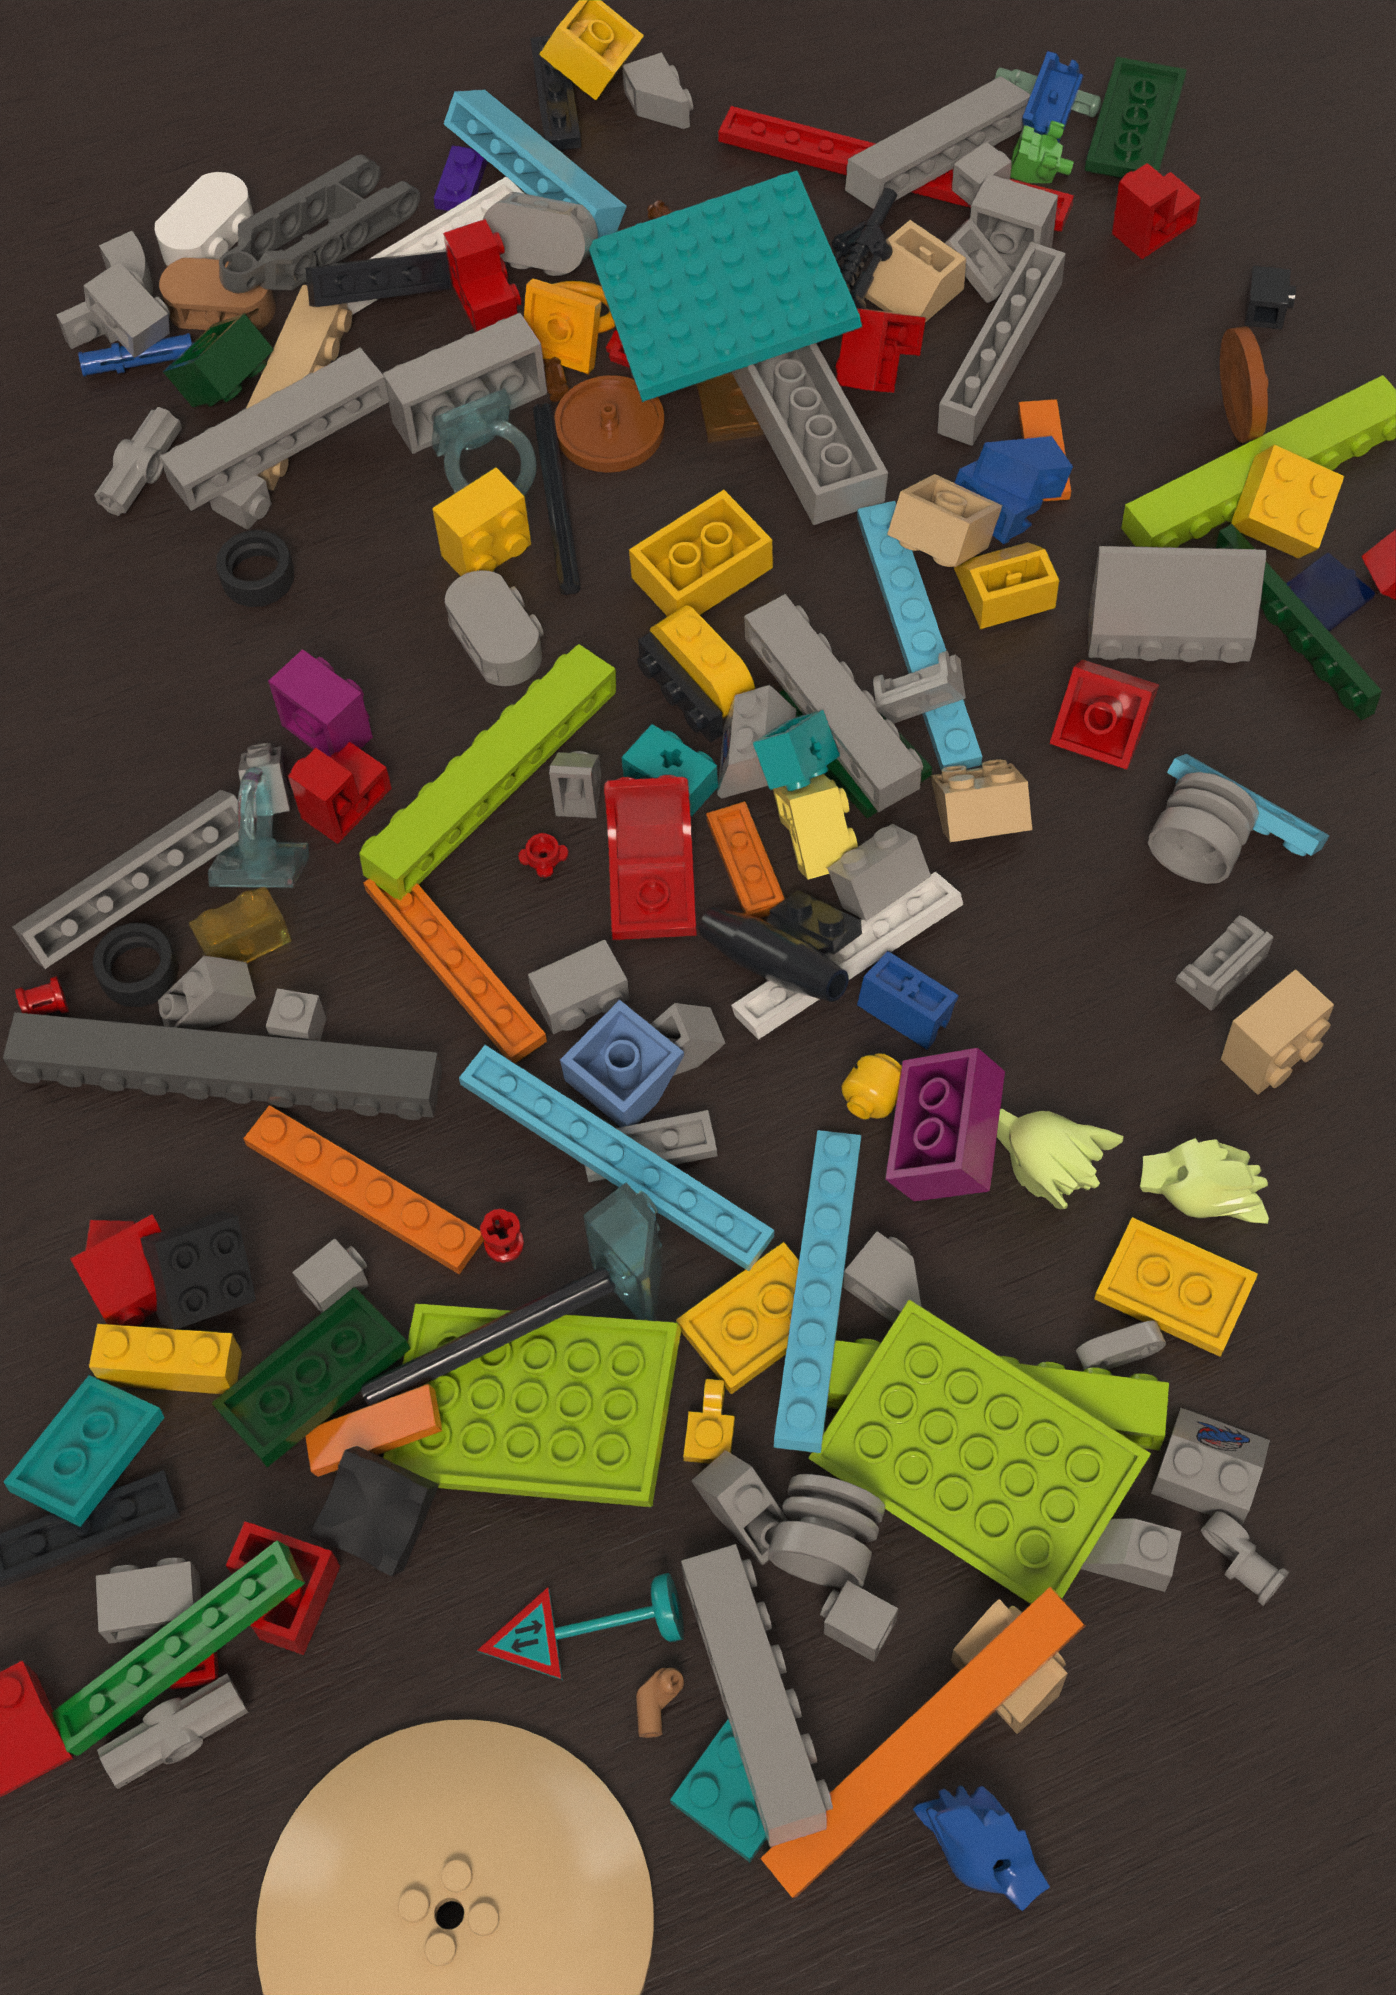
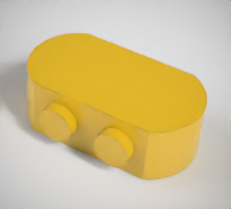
[650,605,755,718]

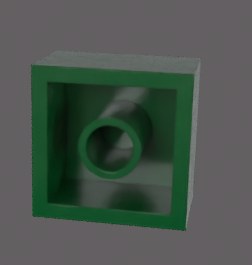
[163,313,274,407]

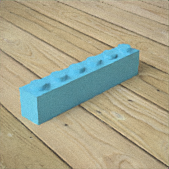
[444,90,627,238]

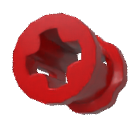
[15,976,69,1015]
[480,1209,524,1263]

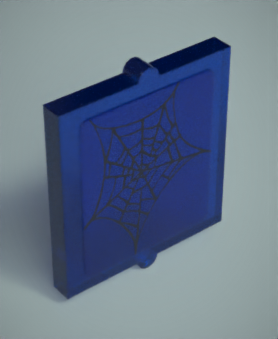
[1287,553,1375,631]

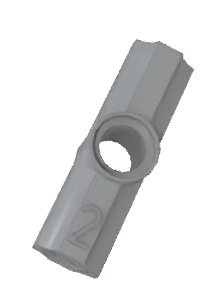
[95,407,182,516]
[97,1674,248,1789]

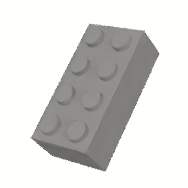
[383,313,547,454]

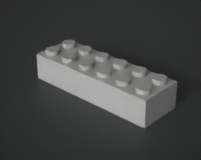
[732,343,888,525]

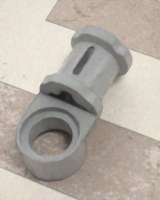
[1201,1511,1289,1606]

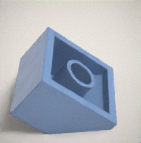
[560,1000,684,1127]

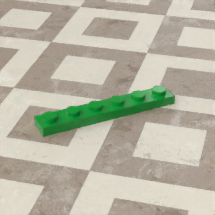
[52,1540,305,1756]

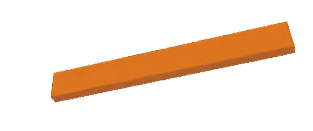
[760,1587,1086,1898]

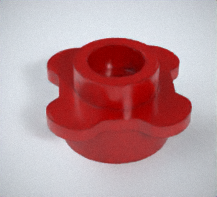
[518,833,568,878]

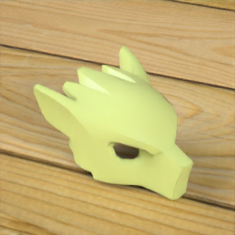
[997,1109,1124,1209]
[1140,1138,1269,1224]

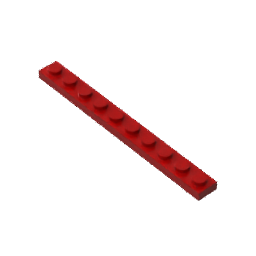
[718,106,1074,232]

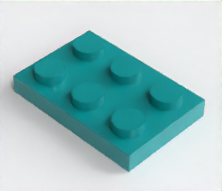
[4,1375,165,1527]

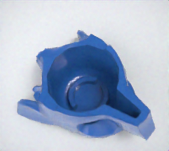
[913,1785,1050,1911]

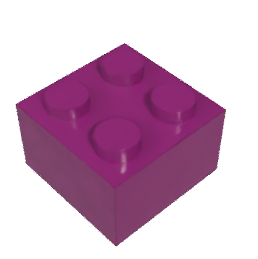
[268,649,373,757]

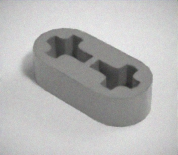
[1076,1321,1166,1370]

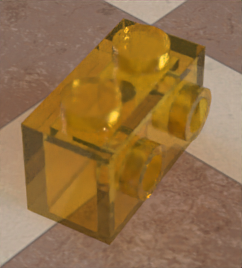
[189,885,291,963]

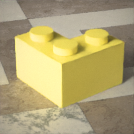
[773,774,858,880]

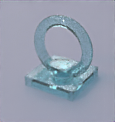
[431,388,536,496]
[208,767,309,888]

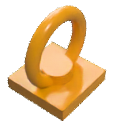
[524,278,616,374]

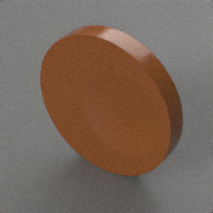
[1220,326,1268,443]
[554,375,665,473]

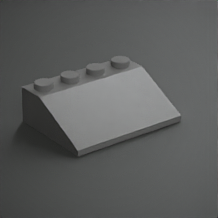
[1088,546,1266,663]

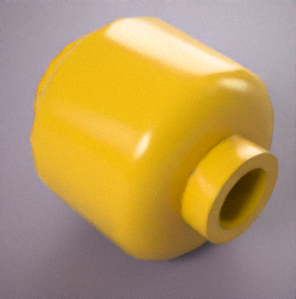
[841,1053,902,1119]

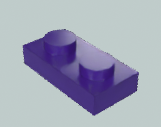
[434,145,488,211]

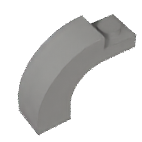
[56,231,153,349]

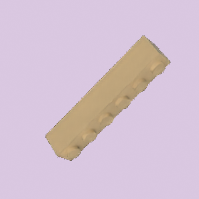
[246,285,352,491]

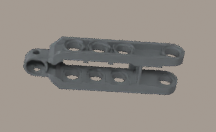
[219,154,420,294]

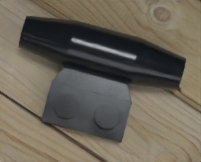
[699,890,862,1002]

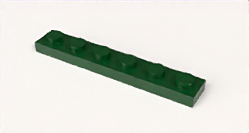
[1215,524,1382,721]

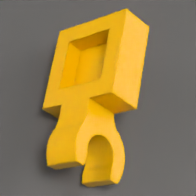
[683,1379,735,1464]

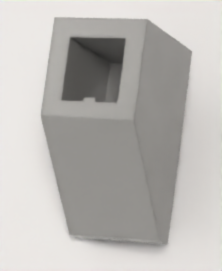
[622,52,693,129]
[238,743,291,818]
[158,956,256,1030]
[691,1451,788,1565]

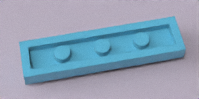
[1167,754,1329,856]

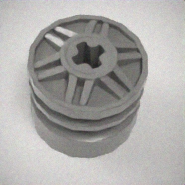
[1148,772,1259,884]
[768,1474,885,1589]

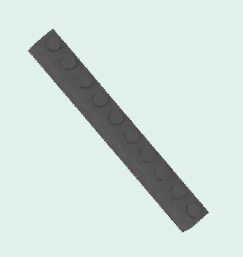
[3,1012,442,1120]

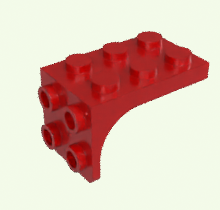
[604,775,697,940]

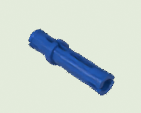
[78,333,192,377]

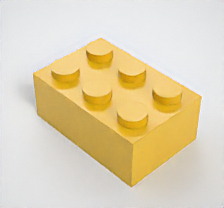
[629,490,773,617]

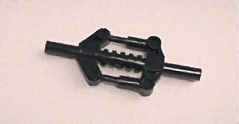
[816,188,897,347]

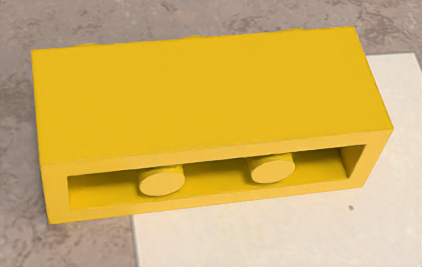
[89,1324,242,1394]

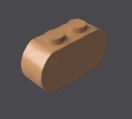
[159,258,276,331]

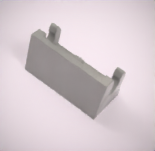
[873,651,966,724]
[1176,915,1273,1011]

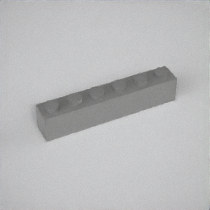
[845,76,1031,209]
[937,242,1066,446]
[160,348,389,511]
[744,594,923,812]
[12,790,255,969]
[681,1544,833,1847]

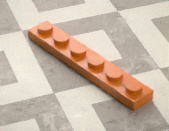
[363,879,547,1064]
[243,1105,484,1274]

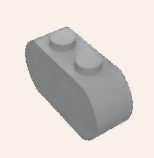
[483,192,598,276]
[445,571,544,686]

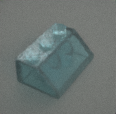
[583,1182,662,1321]

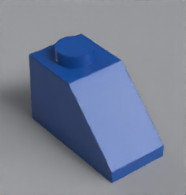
[973,436,1073,501]

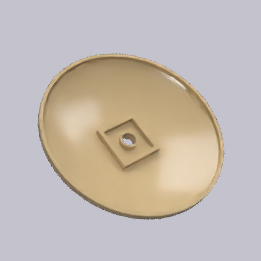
[256,1720,654,1995]

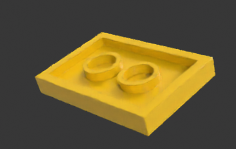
[1094,1217,1258,1357]
[676,1242,799,1394]

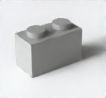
[83,261,170,358]
[827,824,931,921]
[528,940,630,1034]
[96,1558,201,1644]

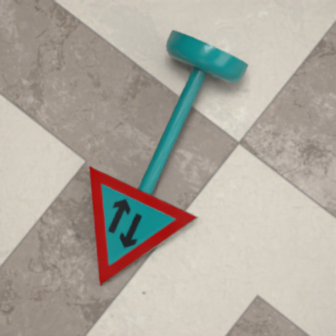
[477,1573,684,1680]

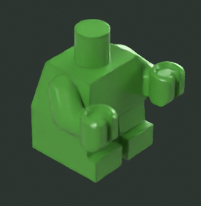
[1010,121,1074,183]

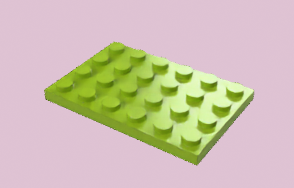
[808,1300,1151,1604]
[383,1304,681,1507]

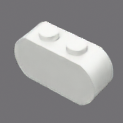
[155,172,254,266]

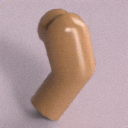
[636,1667,684,1738]

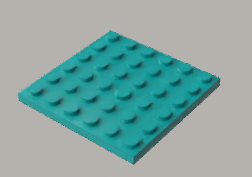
[589,170,862,402]

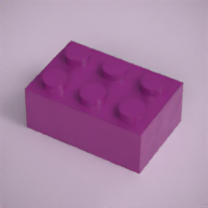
[885,1048,1005,1201]

